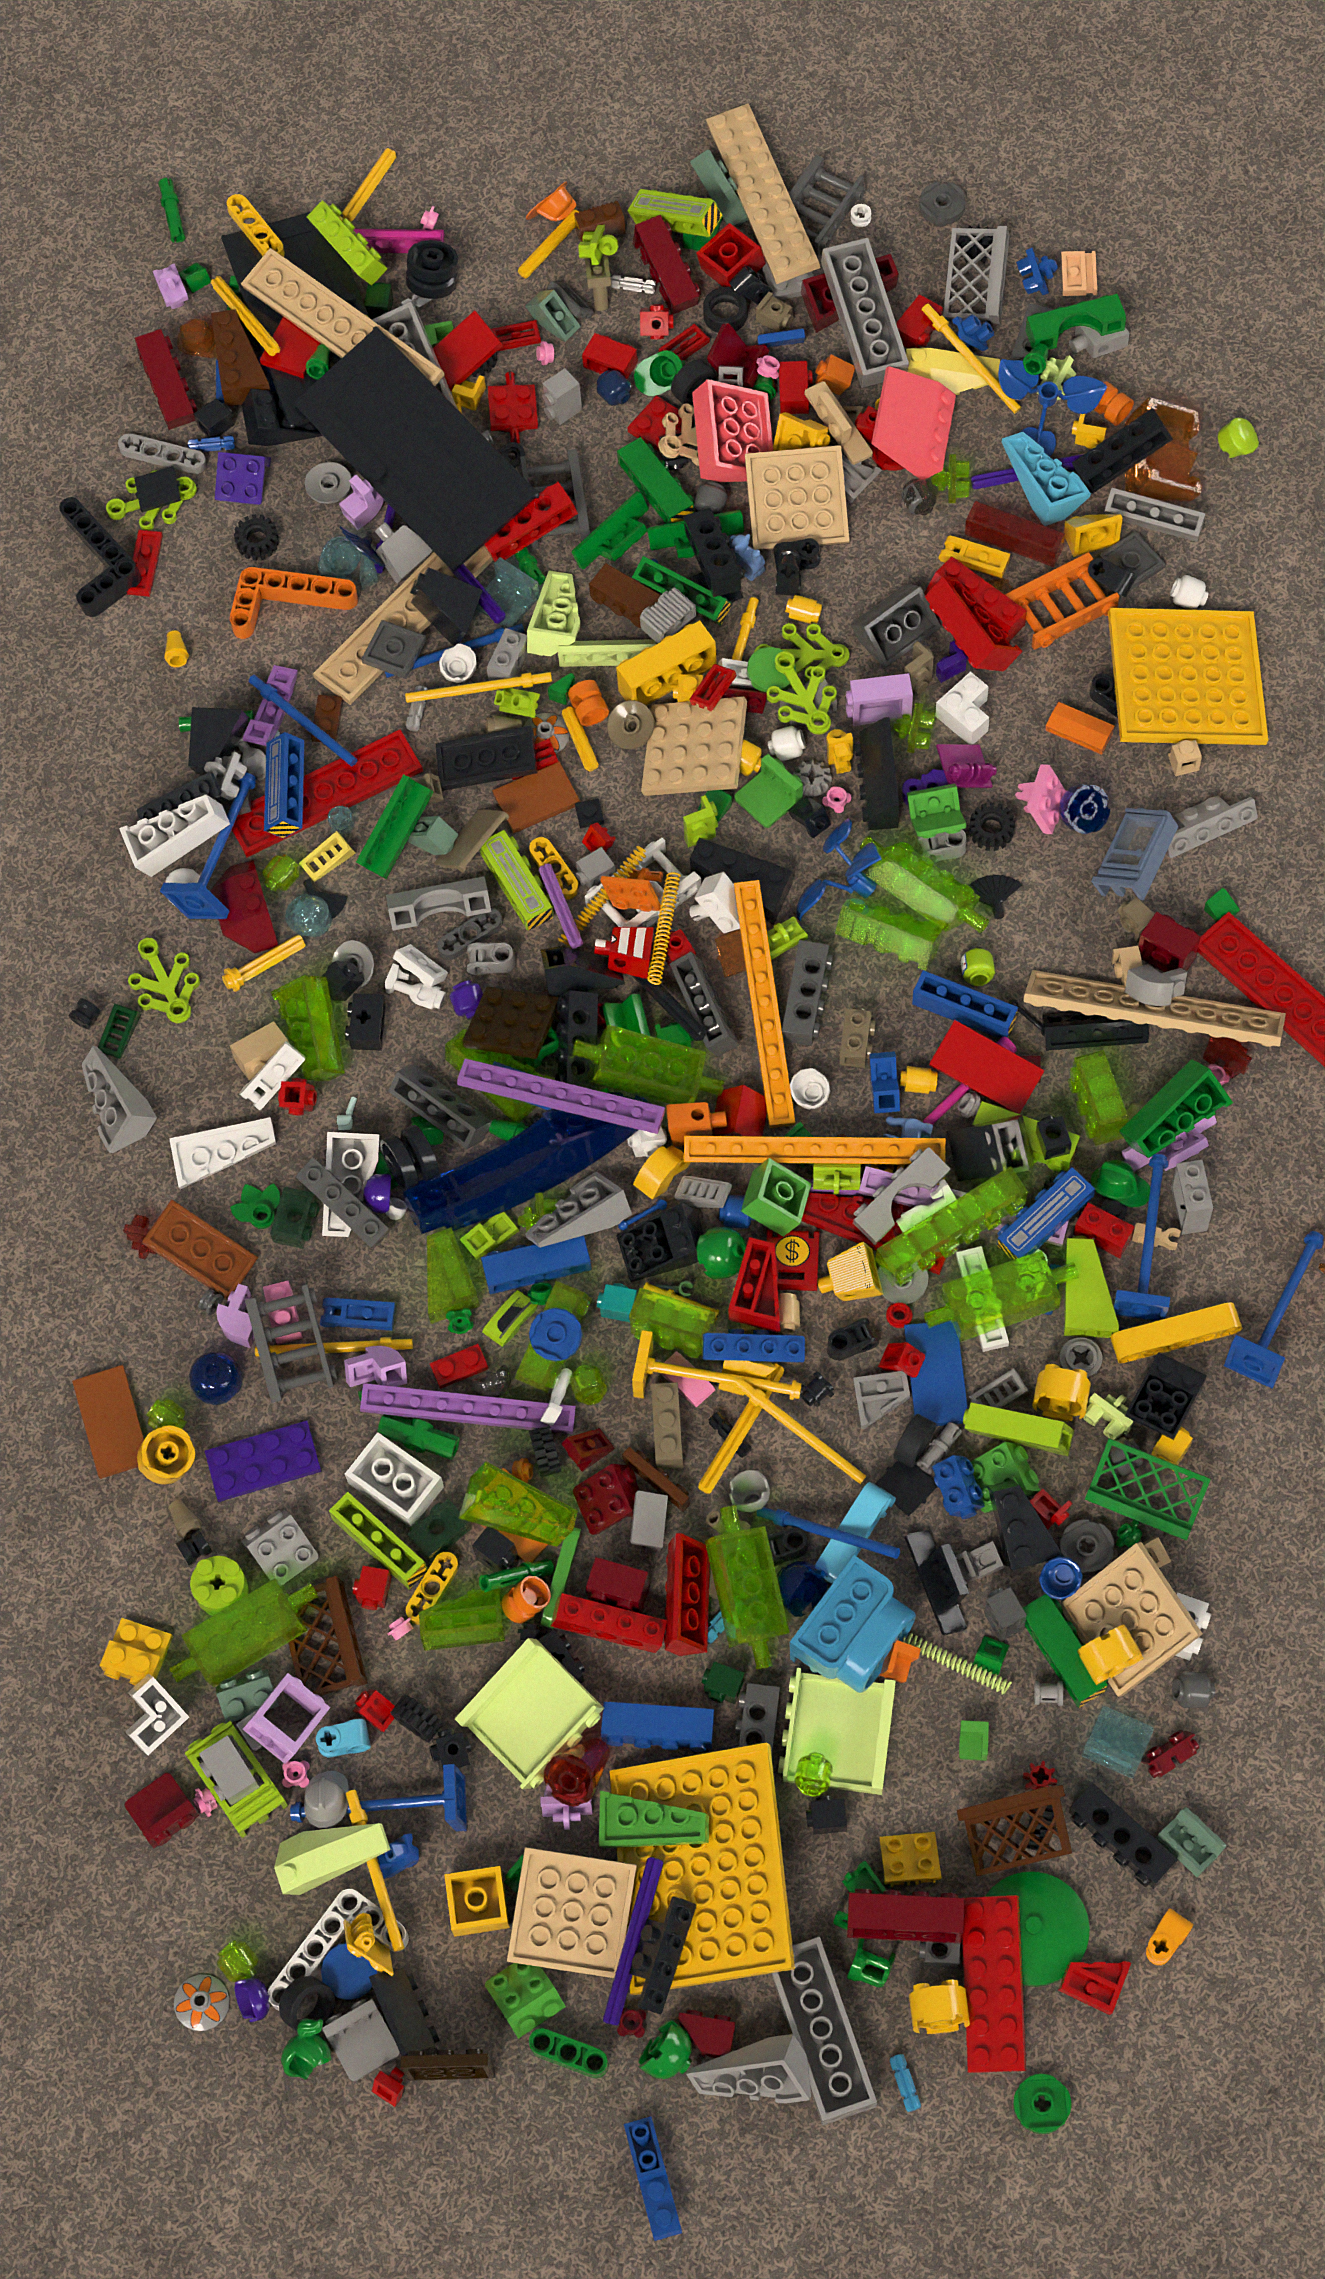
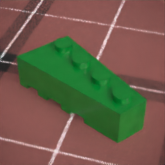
[1119,1059,1233,1158]

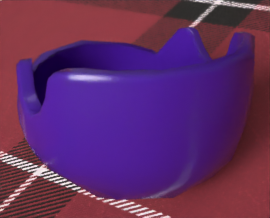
[363,1174,391,1213]
[234,1978,270,2022]

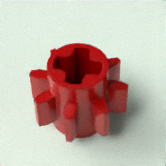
[1022,1761,1057,1790]

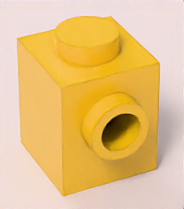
[673,674,703,702]

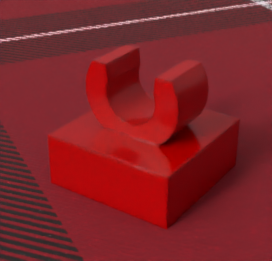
[582,822,616,853]
[372,2067,404,2107]

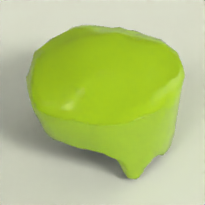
[1218,417,1259,458]

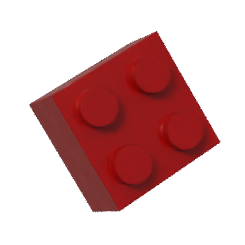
[696,223,766,288]

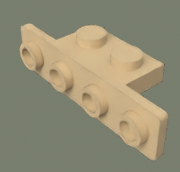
[804,382,873,465]

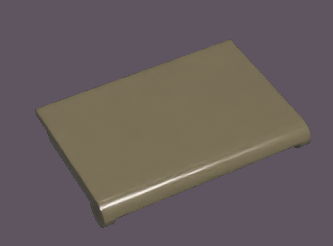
[434,809,509,873]

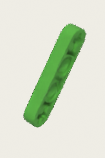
[540,1526,581,1629]

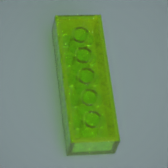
[875,1166,1028,1287]

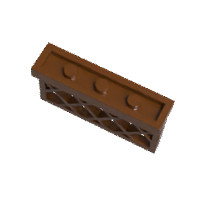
[278,1576,368,1696]
[957,1785,1072,1876]

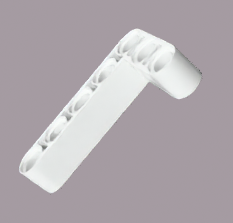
[268,1889,409,2011]

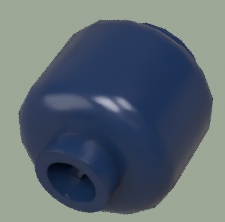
[597,370,631,406]

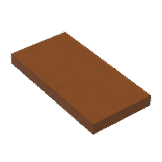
[142,1199,258,1300]
[72,1365,144,1479]

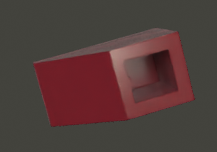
[678,2009,736,2058]

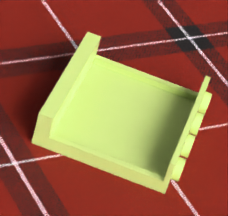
[455,1638,604,1789]
[778,1668,896,1795]

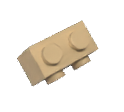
[230,1021,289,1080]

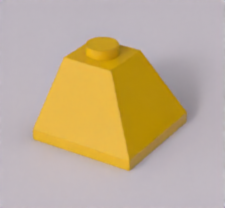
[1064,514,1123,557]

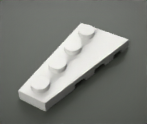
[170,1117,276,1189]

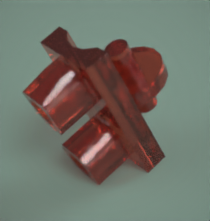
[1203,1036,1252,1079]
[123,1214,157,1260]

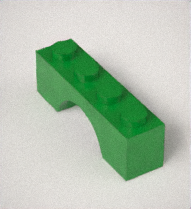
[1025,294,1126,350]

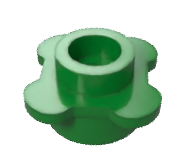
[527,1282,556,1305]
[446,1308,474,1334]
[1116,1520,1142,1548]

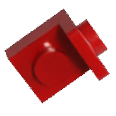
[878,1342,925,1378]
[353,1689,395,1732]

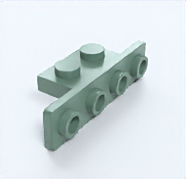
[690,150,748,228]

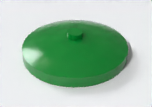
[985,1872,1090,1987]

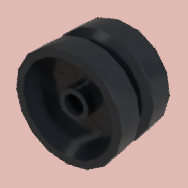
[406,240,458,299]
[380,1124,439,1192]

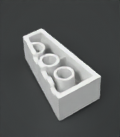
[119,794,230,877]

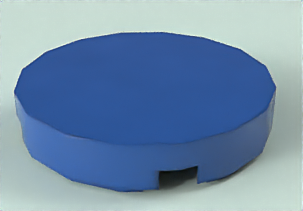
[529,1308,583,1362]
[321,1942,378,2000]

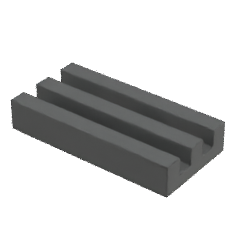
[548,281,594,319]

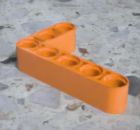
[230,567,358,639]

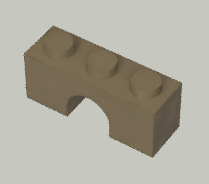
[651,1382,683,1469]

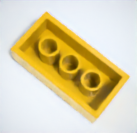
[616,620,717,705]

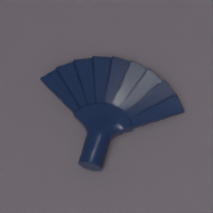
[339,526,386,567]

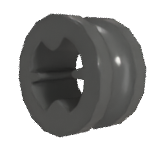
[198,1289,223,1315]

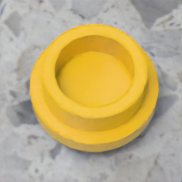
[222,967,244,992]

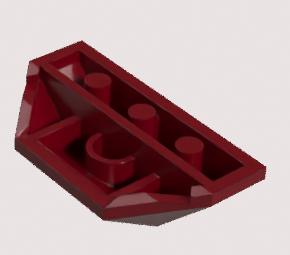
[210,860,278,953]

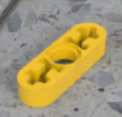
[529,837,579,899]
[406,1552,459,1625]

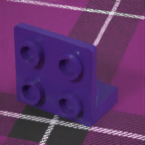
[215,452,271,505]

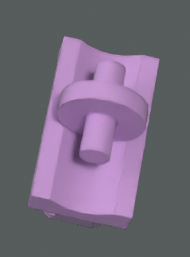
[153,264,189,309]
[541,1784,592,1830]

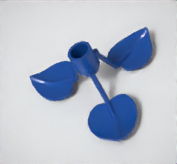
[998,359,1107,457]
[796,818,882,921]

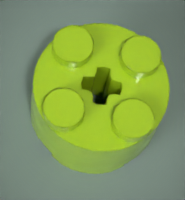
[190,1556,249,1617]

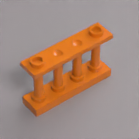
[1005,552,1119,650]

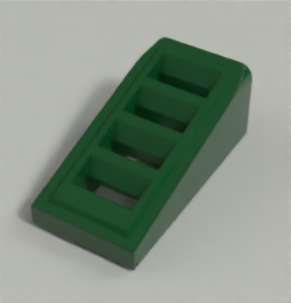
[98,1003,141,1059]

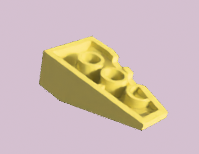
[906,348,1000,395]

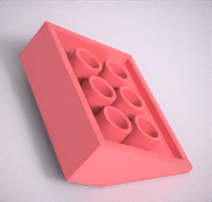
[871,366,956,481]
[692,379,773,482]

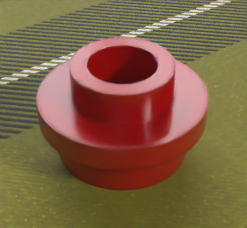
[886,1303,912,1328]

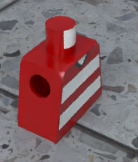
[594,927,654,979]

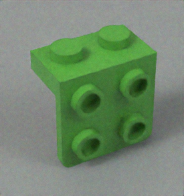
[735,754,803,828]
[906,784,967,838]
[971,1442,1040,1513]
[485,1963,566,2039]

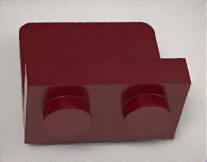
[707,323,770,388]
[573,1464,640,1535]
[124,1773,200,1849]

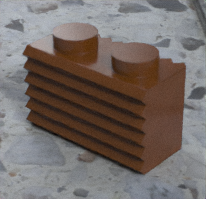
[574,200,626,242]

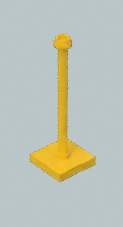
[632,1330,802,1400]

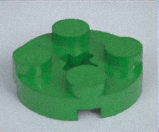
[1013,2074,1072,2134]

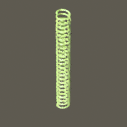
[898,1633,1012,1695]

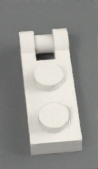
[239,1041,305,1110]

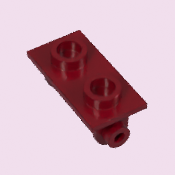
[722,687,767,714]
[1140,1730,1200,1778]

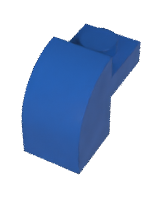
[869,1051,900,1114]

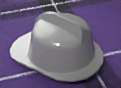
[304,1771,349,1828]

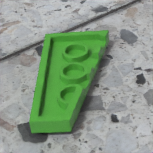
[599,1790,709,1848]

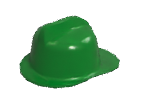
[634,350,686,396]
[1091,1159,1150,1207]

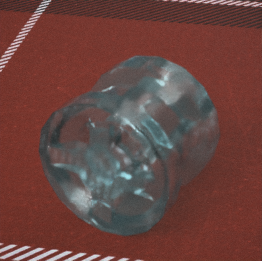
[328,806,354,836]

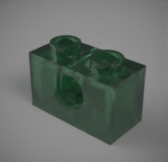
[270,1187,320,1249]
[408,1499,471,1564]

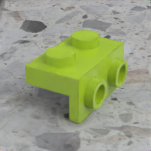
[683,795,718,848]

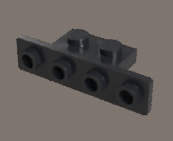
[136,772,222,820]
[904,1530,969,1635]
[629,1896,696,2014]

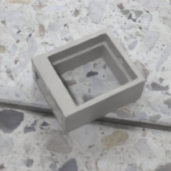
[1171,1160,1213,1235]

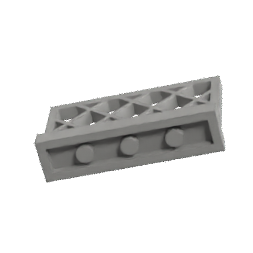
[943,226,1010,324]

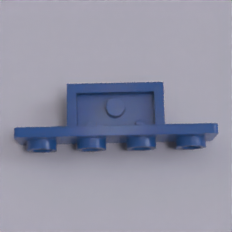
[703,1329,805,1363]

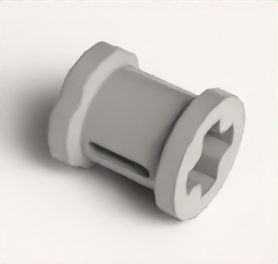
[1034,1681,1063,1706]

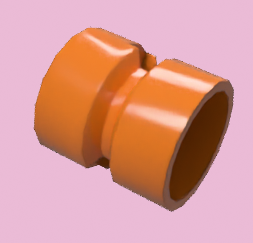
[1094,381,1134,426]
[568,680,609,727]
[501,1576,551,1624]

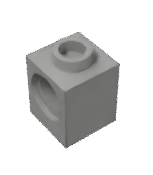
[575,847,616,889]

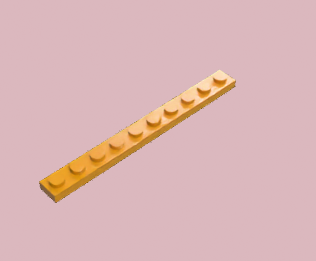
[734,880,795,1128]
[684,1136,946,1164]

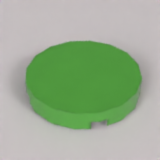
[746,647,796,694]

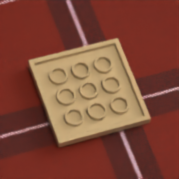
[745,445,849,551]
[641,696,747,796]
[1060,1542,1203,1697]
[507,1847,637,1978]

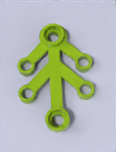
[106,470,197,531]
[754,623,849,682]
[767,651,837,735]
[128,938,200,1023]

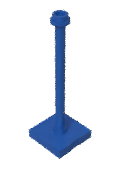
[160,772,256,919]
[1113,1154,1170,1321]
[1224,1231,1324,1389]
[290,1764,467,1832]

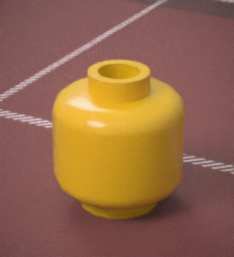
[739,739,762,776]

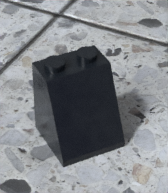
[410,567,483,645]
[188,707,250,776]

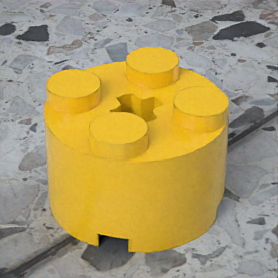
[1032,1364,1091,1421]
[137,1425,195,1484]
[1077,1624,1144,1685]
[909,1980,970,2034]

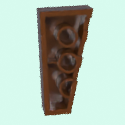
[211,309,270,406]

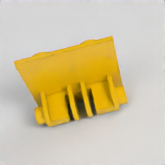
[879,1832,942,1887]
[343,1913,394,1976]

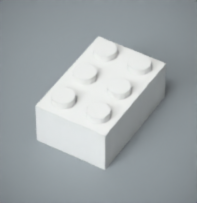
[345,1432,444,1529]

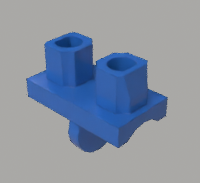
[1016,248,1058,295]
[952,314,994,351]
[377,1834,419,1879]

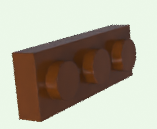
[622,1447,690,1512]

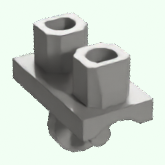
[204,752,247,800]

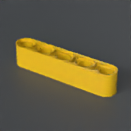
[1110,1302,1243,1363]

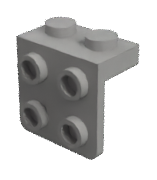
[241,1510,319,1587]
[322,1999,400,2082]

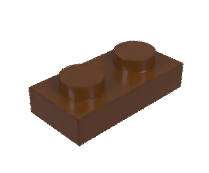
[311,695,343,742]

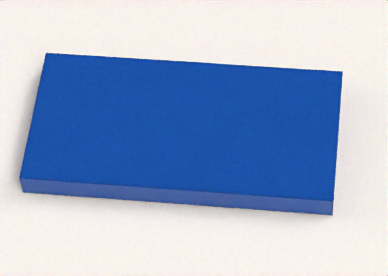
[904,1320,968,1426]

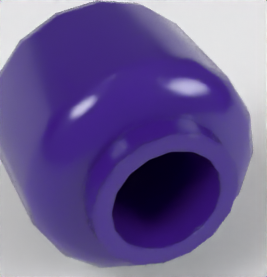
[449,980,483,1020]

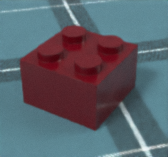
[1138,911,1200,972]
[586,1557,650,1613]

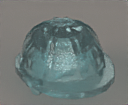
[318,536,362,579]
[285,895,332,937]

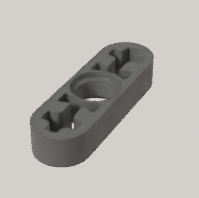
[437,908,503,960]

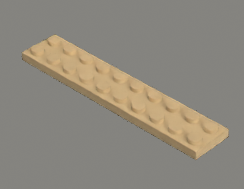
[706,103,820,284]
[241,248,445,386]
[313,534,506,705]
[1024,970,1286,1047]

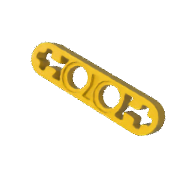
[227,194,284,257]

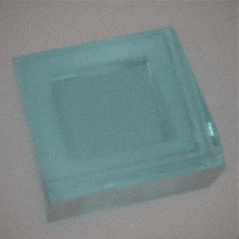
[360,554,378,590]

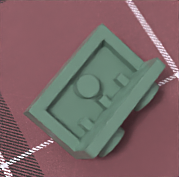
[216,1668,279,1723]
[1156,1807,1226,1878]

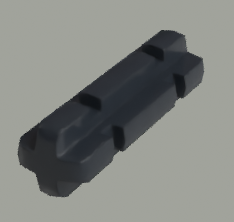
[709,1412,751,1458]

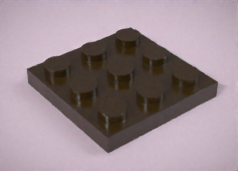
[462,986,559,1059]
[401,2049,495,2081]

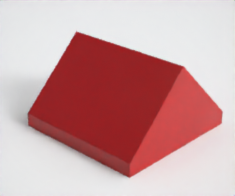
[713,1085,767,1137]

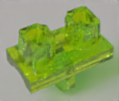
[931,454,969,503]
[893,703,936,753]
[518,1193,558,1232]

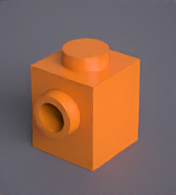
[815,354,855,395]

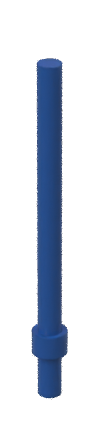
[384,623,525,678]
[249,675,357,767]
[756,1507,900,1559]

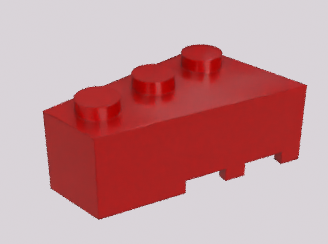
[728,1237,780,1333]

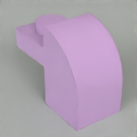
[339,475,383,530]
[217,1284,255,1348]
[344,1346,407,1387]

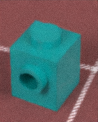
[597,1283,638,1323]

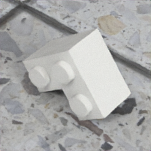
[935,671,989,745]
[125,1674,189,1755]

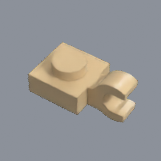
[1132,1222,1181,1250]

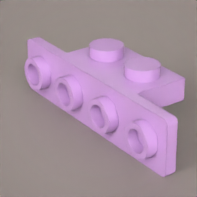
[1122,1115,1217,1172]

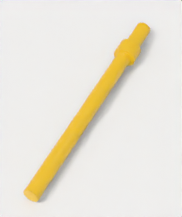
[922,303,1021,414]
[729,597,759,688]
[405,672,552,703]
[255,1337,413,1357]
[733,1377,866,1484]
[345,1790,405,1951]

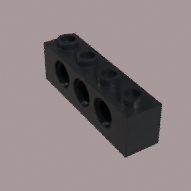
[1072,408,1173,494]
[683,508,744,597]
[555,990,598,1090]
[1069,1783,1178,1889]

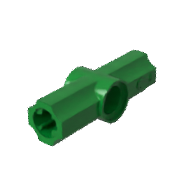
[377,1414,460,1460]

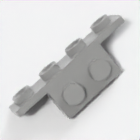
[1167,796,1258,858]

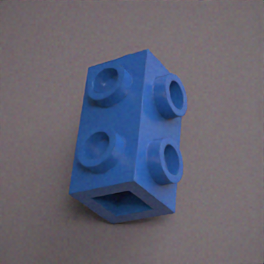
[932,1455,985,1519]

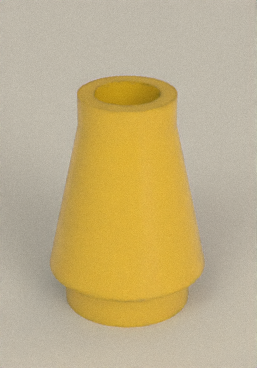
[164,630,189,667]

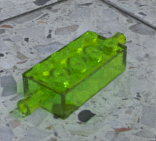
[860,836,989,933]
[572,1024,724,1104]
[923,1251,1079,1342]
[705,1505,790,1670]
[169,1578,319,1687]

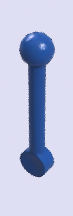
[618,1199,667,1230]

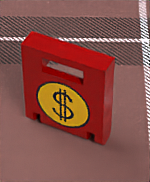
[767,1230,819,1291]

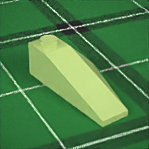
[527,571,580,656]
[274,1823,391,1895]

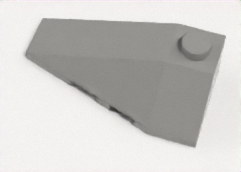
[525,1172,632,1247]

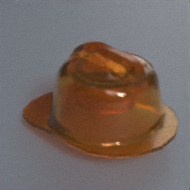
[177,319,217,358]

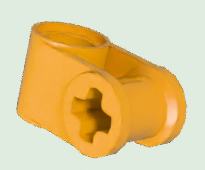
[1146,1908,1194,1965]

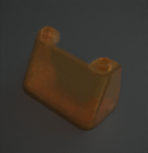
[1125,397,1202,501]

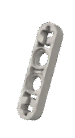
[118,433,207,474]

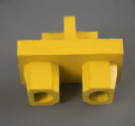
[826,729,853,774]

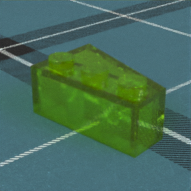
[427,1228,480,1324]
[419,1588,505,1651]

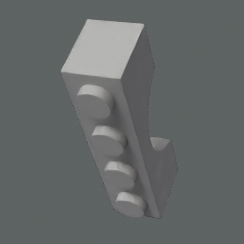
[386,876,491,931]
[853,1147,951,1245]

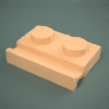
[1061,251,1097,296]

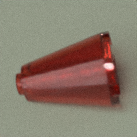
[544,1738,610,1807]

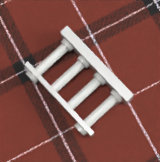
[585,838,701,927]

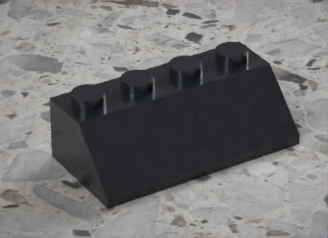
[855,717,899,831]

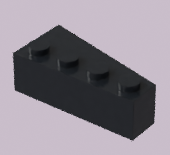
[690,837,793,925]

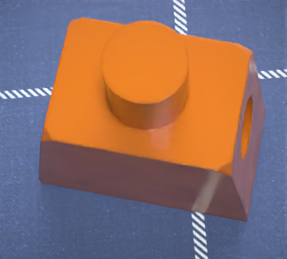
[666,1102,727,1147]

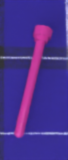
[923,1036,1017,1124]

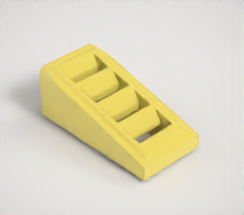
[299,831,356,882]

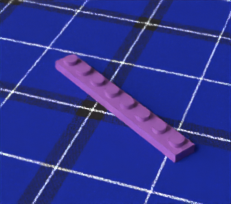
[457,1058,665,1134]
[360,1383,576,1434]

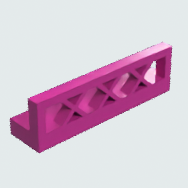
[354,229,444,253]

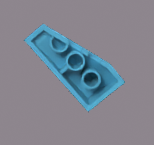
[1001,432,1091,526]

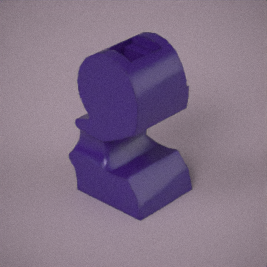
[902,769,948,805]

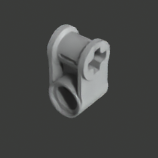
[917,829,967,864]
[467,942,516,975]

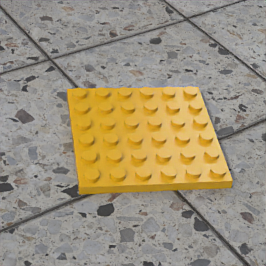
[1108,608,1268,745]

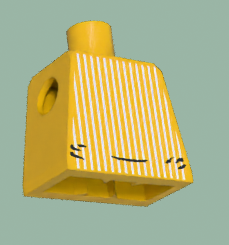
[817,1242,883,1301]

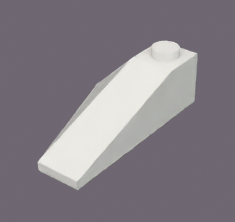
[322,1132,380,1237]

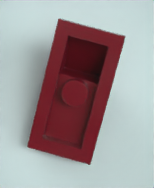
[561,1428,615,1472]

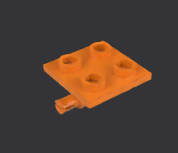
[600,868,663,912]

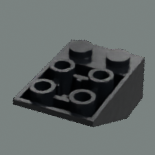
[241,389,323,446]
[540,945,625,998]
[946,1115,1034,1181]
[616,1203,704,1282]
[1125,1352,1207,1440]

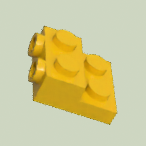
[773,412,830,451]
[100,1618,173,1686]

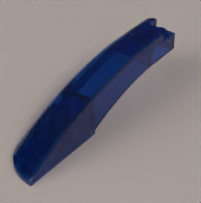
[402,1092,651,1234]

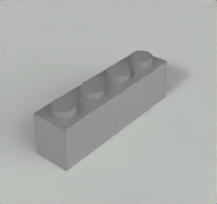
[1105,488,1205,542]

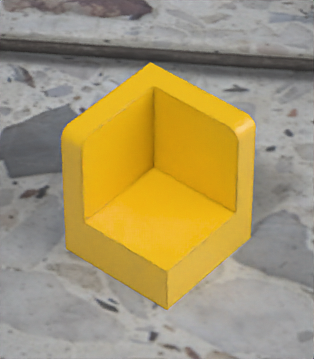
[452,375,486,411]

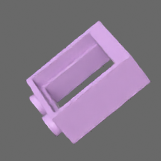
[846,673,913,726]
[243,1673,330,1764]

